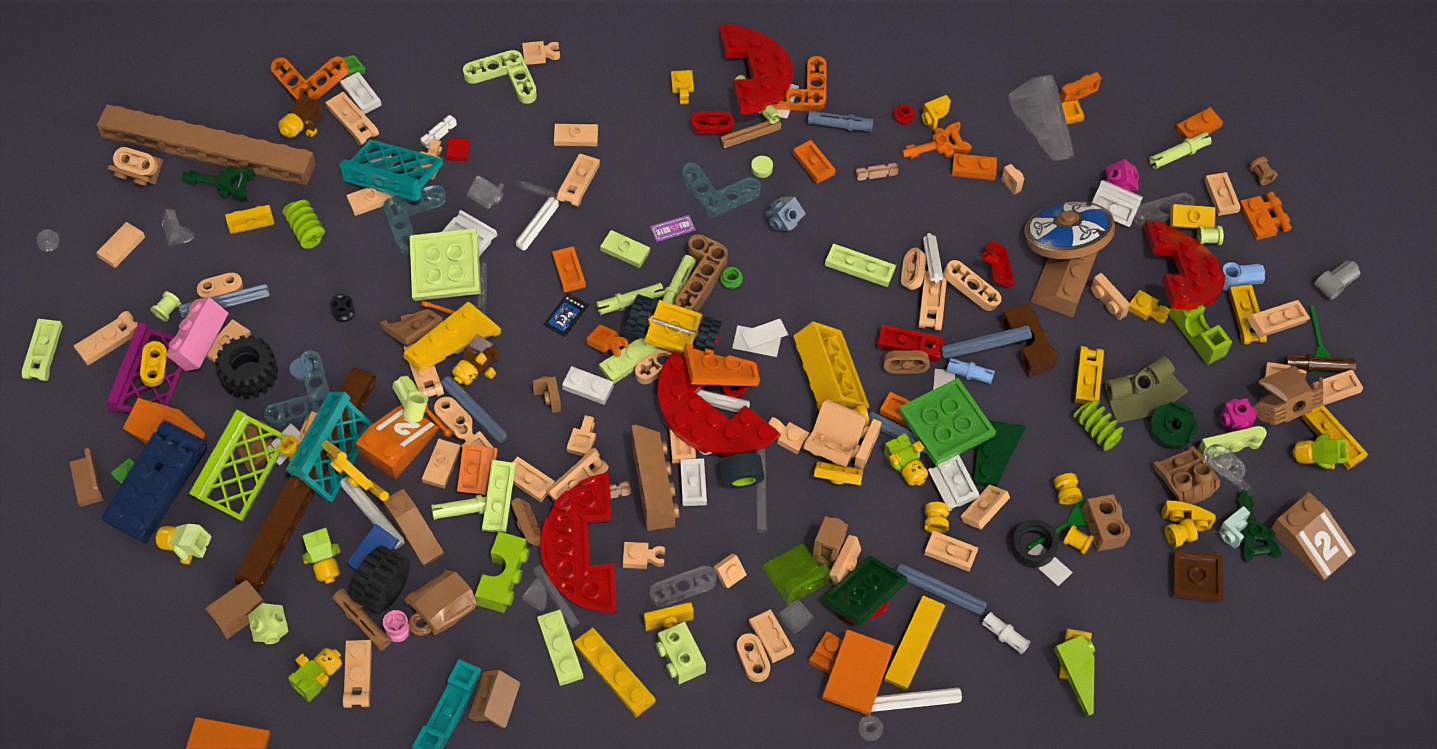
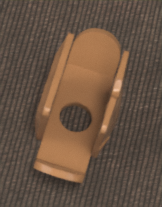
[1254,366,1323,425]

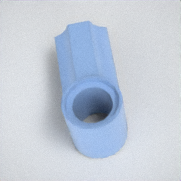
[1222,262,1265,291]

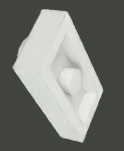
[340,72,381,114]
[562,366,614,405]
[680,459,707,506]

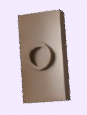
[511,498,542,547]

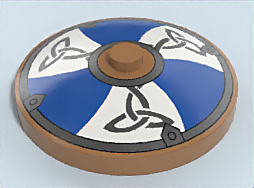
[1025,201,1115,259]

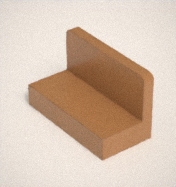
[70,448,104,507]
[206,580,264,639]
[468,670,520,728]

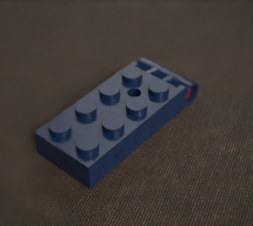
[100,420,207,544]

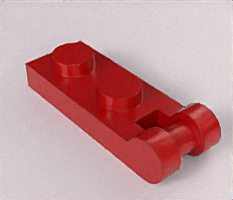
[877,324,944,362]

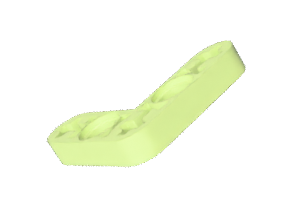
[463,50,537,104]

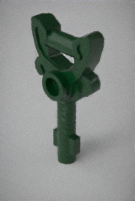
[182,166,256,202]
[1237,491,1282,563]

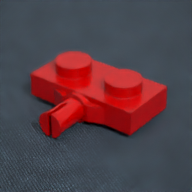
[981,240,1015,288]

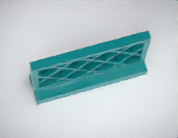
[339,139,444,201]
[286,392,373,503]

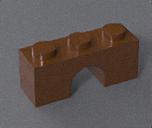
[1000,303,1057,378]

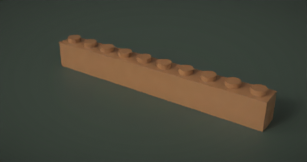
[97,104,316,186]

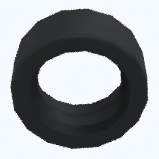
[1011,519,1059,568]

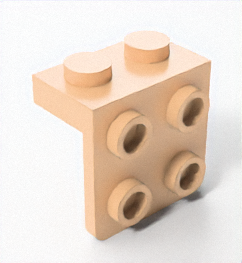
[803,400,867,467]

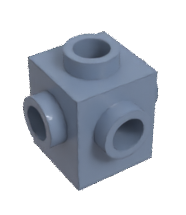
[765,196,806,231]

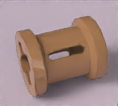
[1249,156,1278,186]

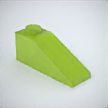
[1054,634,1095,717]

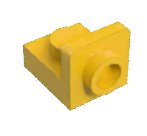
[921,95,951,131]

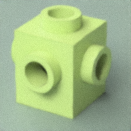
[248,603,288,644]

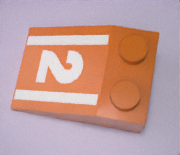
[355,404,440,480]

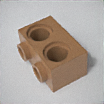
[1081,494,1130,552]
[812,516,848,568]

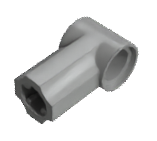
[1314,260,1361,300]

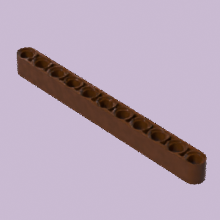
[235,367,376,592]

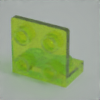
[763,544,831,605]

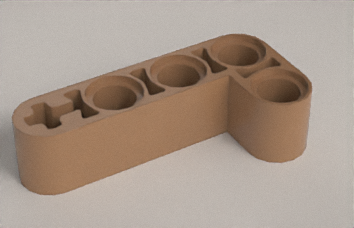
[675,234,728,312]

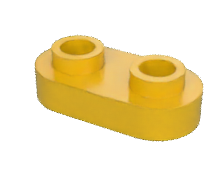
[140,341,167,387]

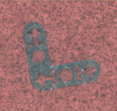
[682,162,761,217]
[383,185,446,255]
[264,350,329,427]

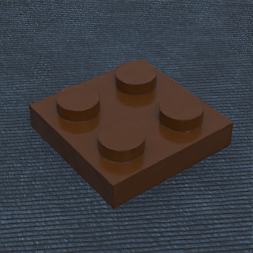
[1173,550,1223,603]

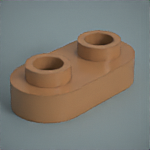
[883,351,930,374]

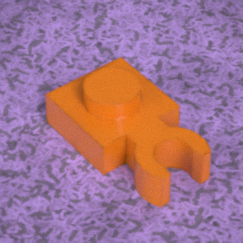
[586,324,629,356]

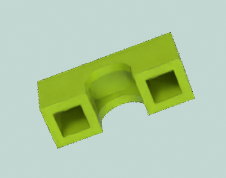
[1168,305,1232,365]
[475,531,530,613]

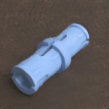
[947,358,995,384]

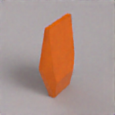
[123,398,208,444]

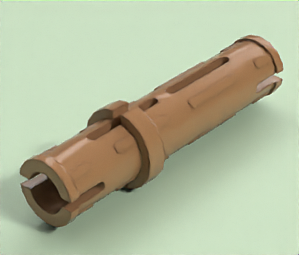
[332,588,392,651]

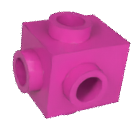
[1106,159,1139,192]
[1219,398,1256,433]

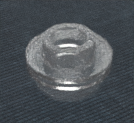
[36,229,60,251]
[858,716,883,741]

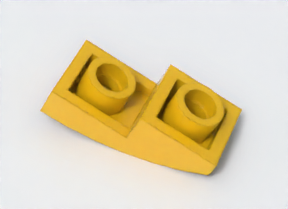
[1162,500,1216,531]

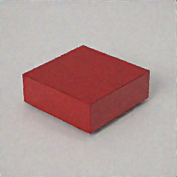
[446,138,471,161]

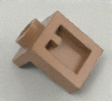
[532,376,561,413]

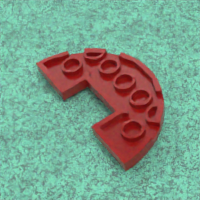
[718,24,793,115]
[1144,220,1225,310]
[657,350,780,457]
[540,473,617,613]

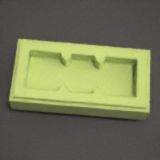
[600,230,650,268]

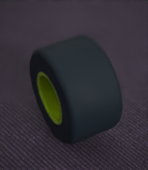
[720,453,765,489]

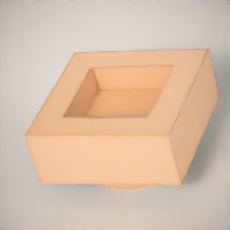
[1001,164,1025,195]
[714,553,747,588]

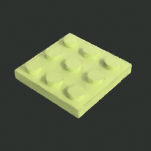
[410,228,481,301]

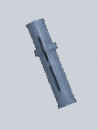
[808,110,873,132]

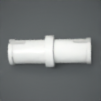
[982,612,1030,654]

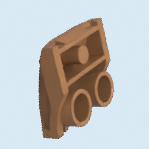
[1153,446,1220,505]
[405,570,477,635]

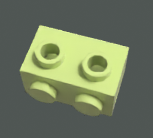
[655,622,706,684]

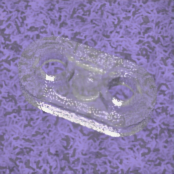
[1204,444,1246,482]

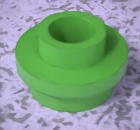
[720,267,743,289]

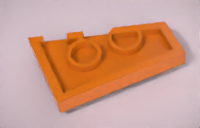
[683,343,760,386]

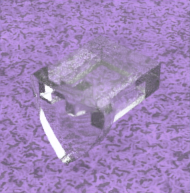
[162,209,195,246]

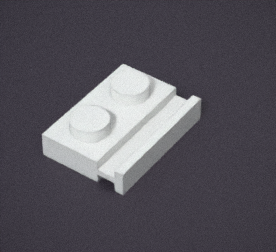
[1092,180,1143,227]
[442,210,497,256]
[928,455,980,512]

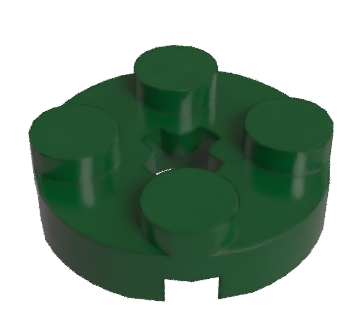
[1150,402,1198,449]

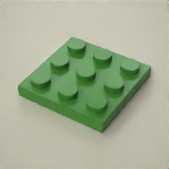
[898,378,996,466]

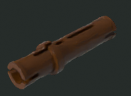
[1284,354,1356,373]

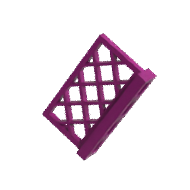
[107,322,183,414]

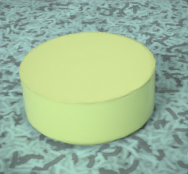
[751,156,773,178]

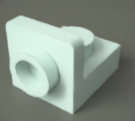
[1218,506,1250,549]

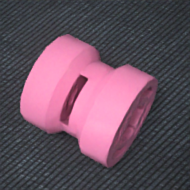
[383,610,410,642]

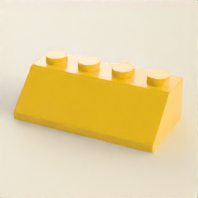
[794,322,870,411]

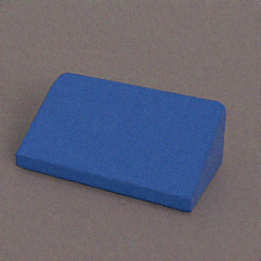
[347,524,400,570]

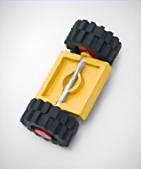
[625,294,723,355]

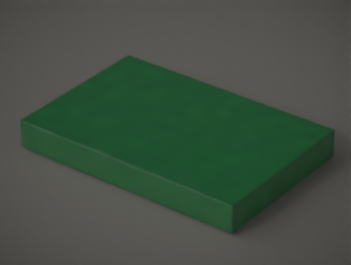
[822,556,907,626]

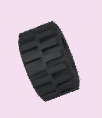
[215,335,278,399]
[350,545,410,614]

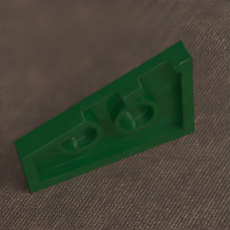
[973,420,1026,487]

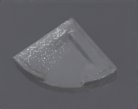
[522,578,547,612]

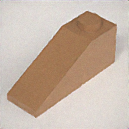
[383,489,444,567]

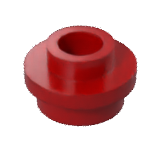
[894,104,915,125]

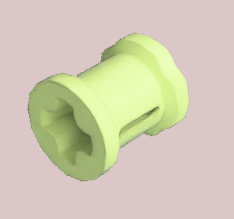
[1196,226,1224,246]
[151,291,181,322]

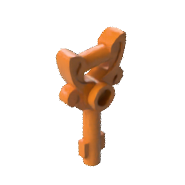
[901,122,972,159]

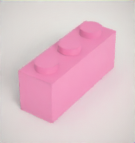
[166,297,229,371]

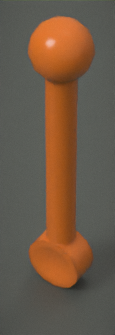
[421,300,456,315]
[425,403,452,437]

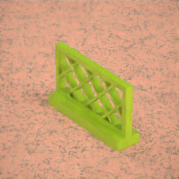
[189,410,287,522]

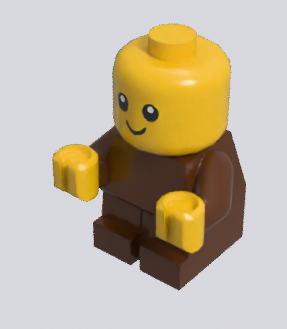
[278,94,322,138]
[452,335,501,385]

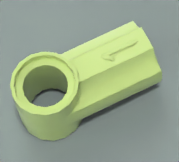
[392,376,428,422]

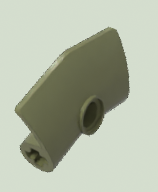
[1105,355,1188,423]

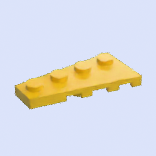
[403,301,501,371]

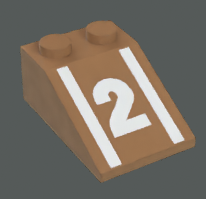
[1272,492,1356,582]

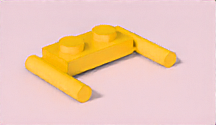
[321,440,389,501]

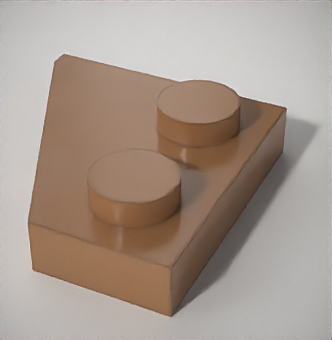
[380,309,443,346]

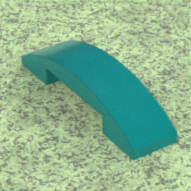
[412,659,481,749]

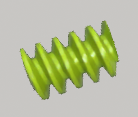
[282,200,325,249]
[1074,400,1124,451]

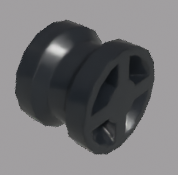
[330,294,355,323]

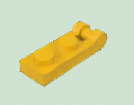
[1228,285,1267,345]
[1074,346,1104,404]

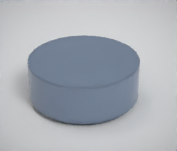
[289,358,314,382]

